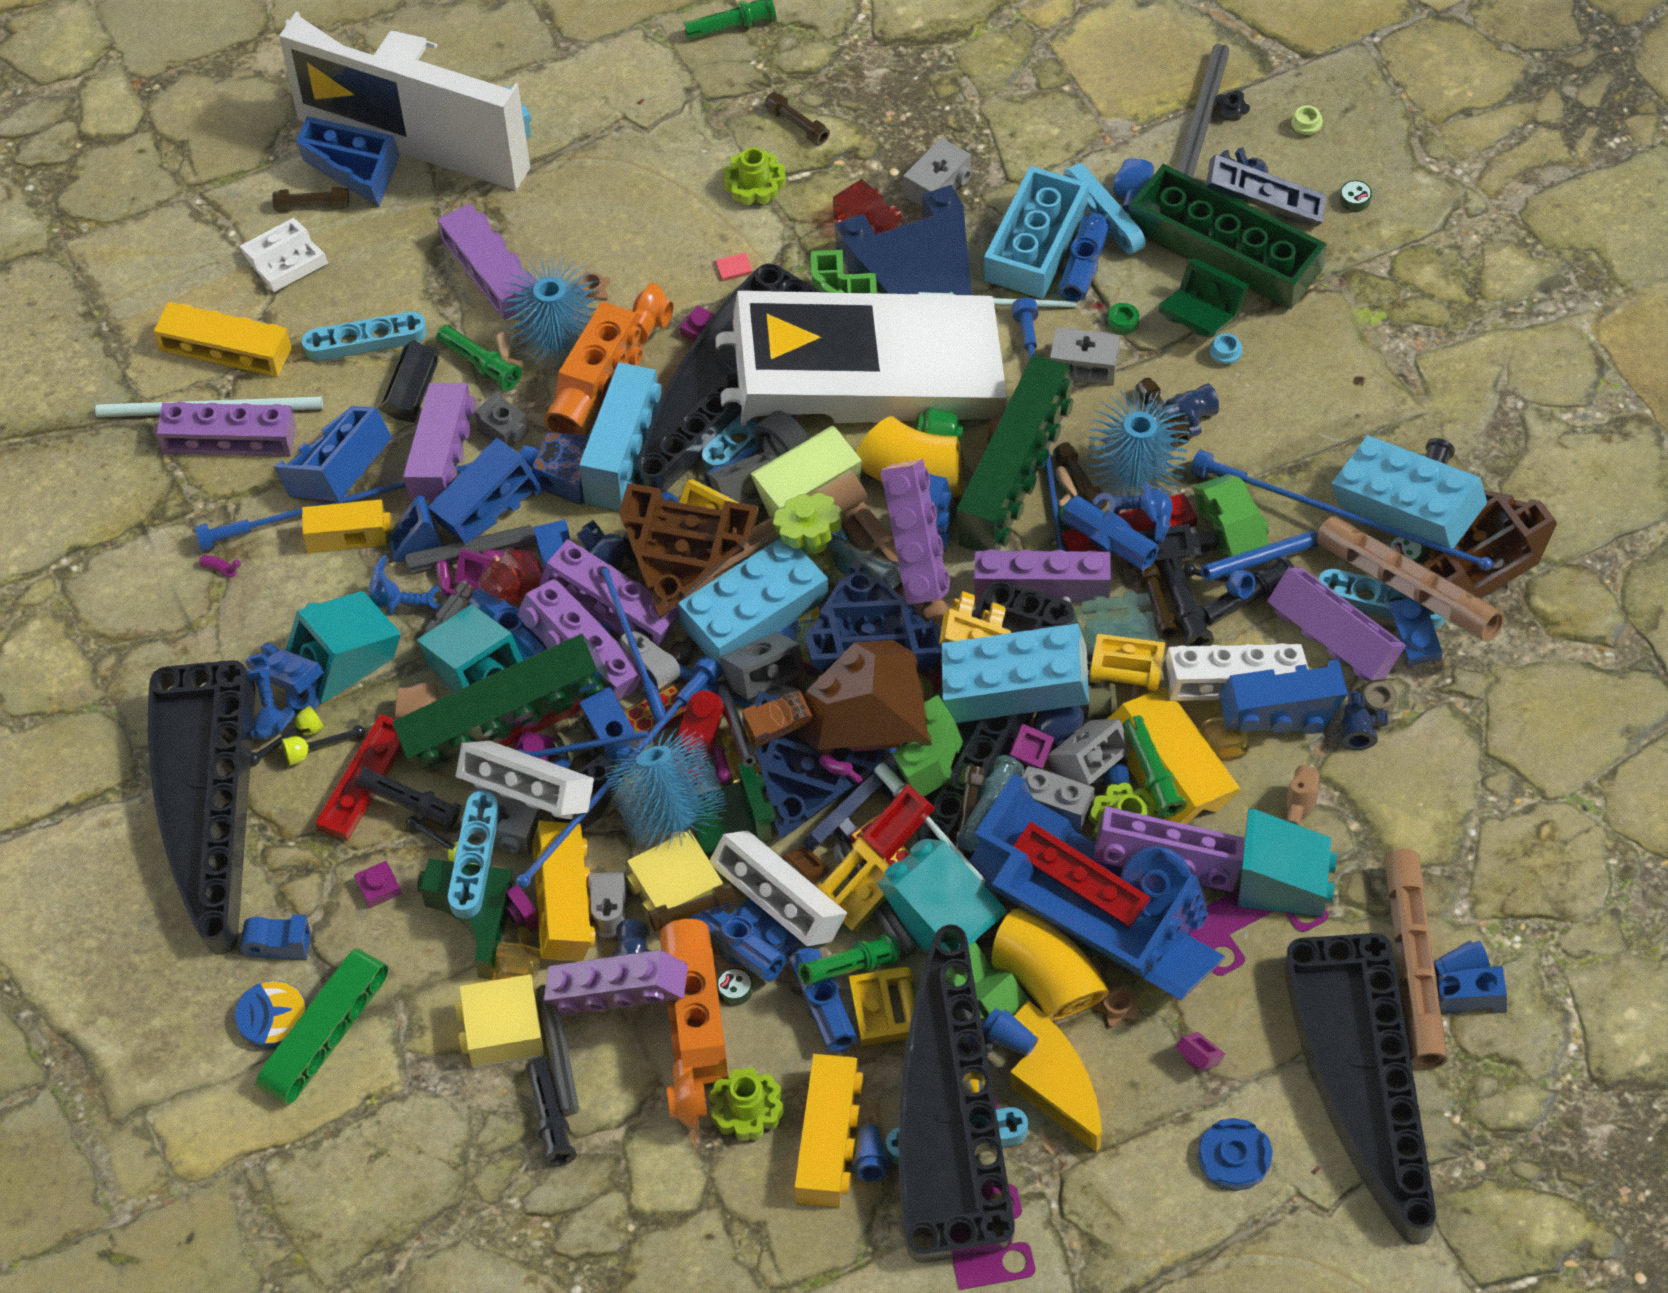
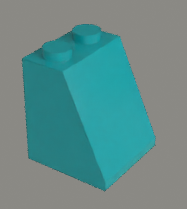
[286,591,401,704]
[417,604,523,693]
[1238,809,1337,916]
[877,839,1007,952]

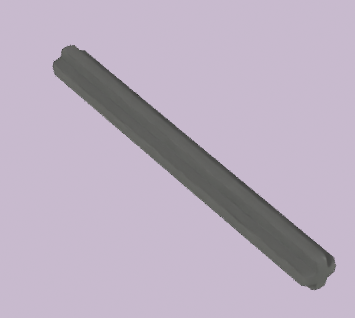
[1177,43,1229,178]

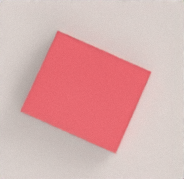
[715,252,753,281]

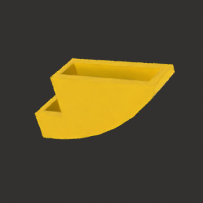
[1010,1000,1102,1152]

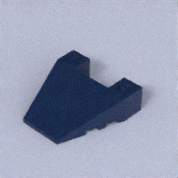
[834,185,972,295]

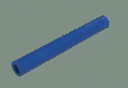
[1201,530,1319,581]

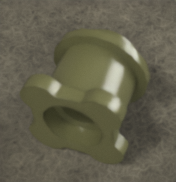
[1080,681,1117,719]
[552,719,596,763]

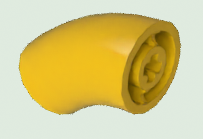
[856,416,963,499]
[992,908,1110,1021]

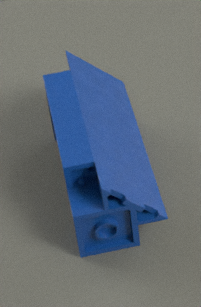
[969,774,1226,1000]

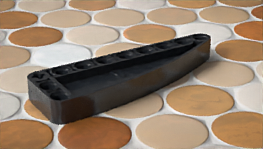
[638,263,823,493]
[917,582,1080,841]
[148,660,256,954]
[899,924,1015,1263]
[1284,933,1436,1245]

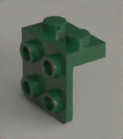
[1157,258,1249,337]
[689,763,776,856]

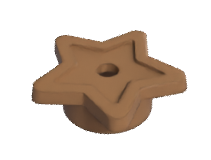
[572,271,610,304]
[1094,984,1139,1028]

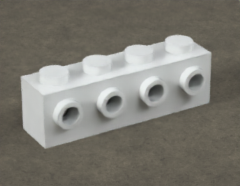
[1162,643,1308,701]
[456,741,594,819]
[710,831,847,947]

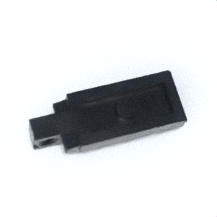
[1127,524,1218,569]

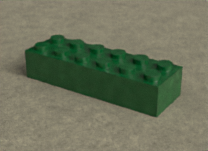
[1129,163,1327,309]
[957,354,1074,551]
[392,633,612,771]

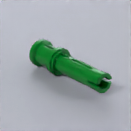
[683,0,777,41]
[436,324,522,392]
[1122,715,1187,818]
[798,933,900,986]

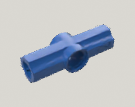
[1059,212,1110,302]
[1061,495,1159,571]
[467,586,547,660]
[688,907,786,983]
[789,947,857,1053]

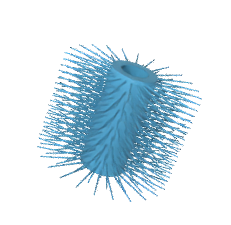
[502,256,600,372]
[1086,388,1190,497]
[605,729,727,850]

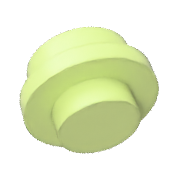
[1291,105,1323,135]

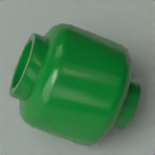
[913,408,963,444]

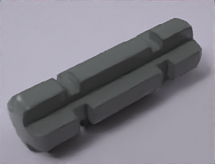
[424,580,476,633]

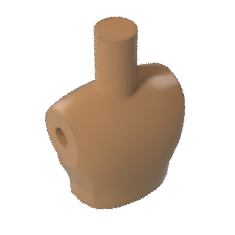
[395,683,439,719]
[1286,765,1320,826]

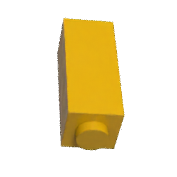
[302,499,392,553]

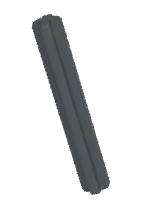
[405,525,535,573]
[832,840,915,957]
[537,984,579,1116]

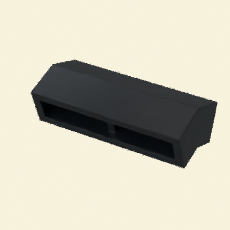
[378,339,439,423]

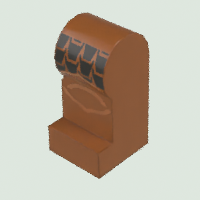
[742,691,813,748]

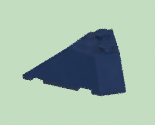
[805,558,942,675]
[754,691,886,841]

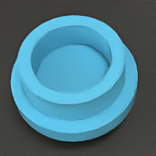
[1210,333,1242,364]

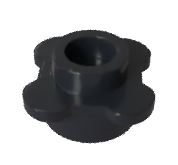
[1215,90,1250,121]

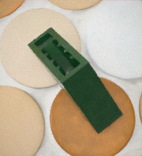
[417,858,515,979]

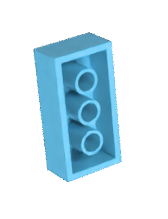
[984,166,1089,299]
[579,362,662,511]
[1331,435,1487,549]
[678,538,828,667]
[942,623,1089,723]

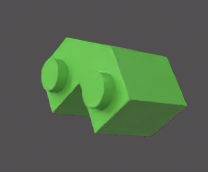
[811,250,877,294]
[1192,474,1269,557]
[892,695,963,796]
[947,941,1029,1020]

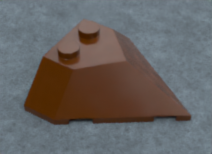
[619,483,758,620]
[1424,490,1557,598]
[797,640,932,754]

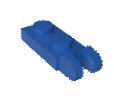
[245,642,324,695]

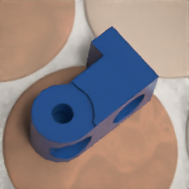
[533,519,570,571]
[240,915,311,960]
[1436,966,1507,1013]

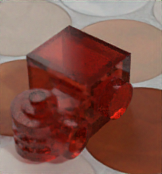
[833,179,903,235]
[477,549,544,603]

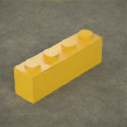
[154,302,292,377]
[532,821,595,961]
[795,1054,864,1208]

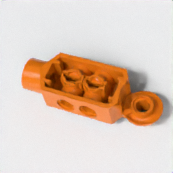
[544,282,674,435]
[659,919,729,1130]

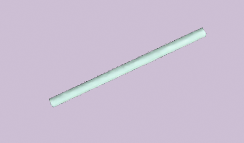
[95,396,323,417]

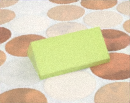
[750,426,862,518]

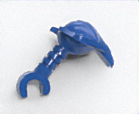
[1093,483,1173,543]
[369,555,444,615]
[247,654,295,740]

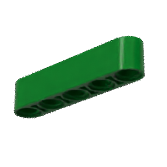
[256,948,389,1105]

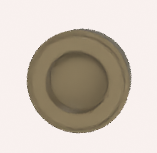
[1363,681,1397,715]

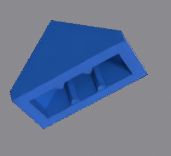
[388,495,443,562]

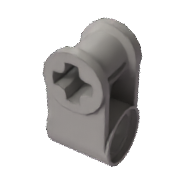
[620,632,680,691]
[589,871,627,941]

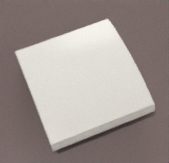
[240,218,328,292]

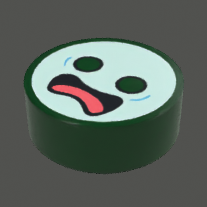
[1339,180,1372,211]
[717,968,753,1005]

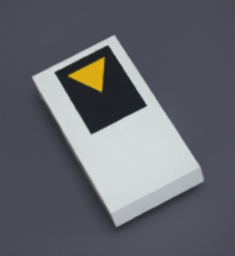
[279,12,531,191]
[716,291,1007,426]

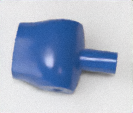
[1113,158,1154,213]

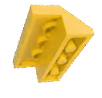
[1106,686,1241,825]

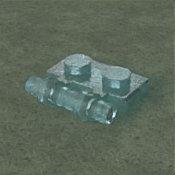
[1081,591,1158,651]

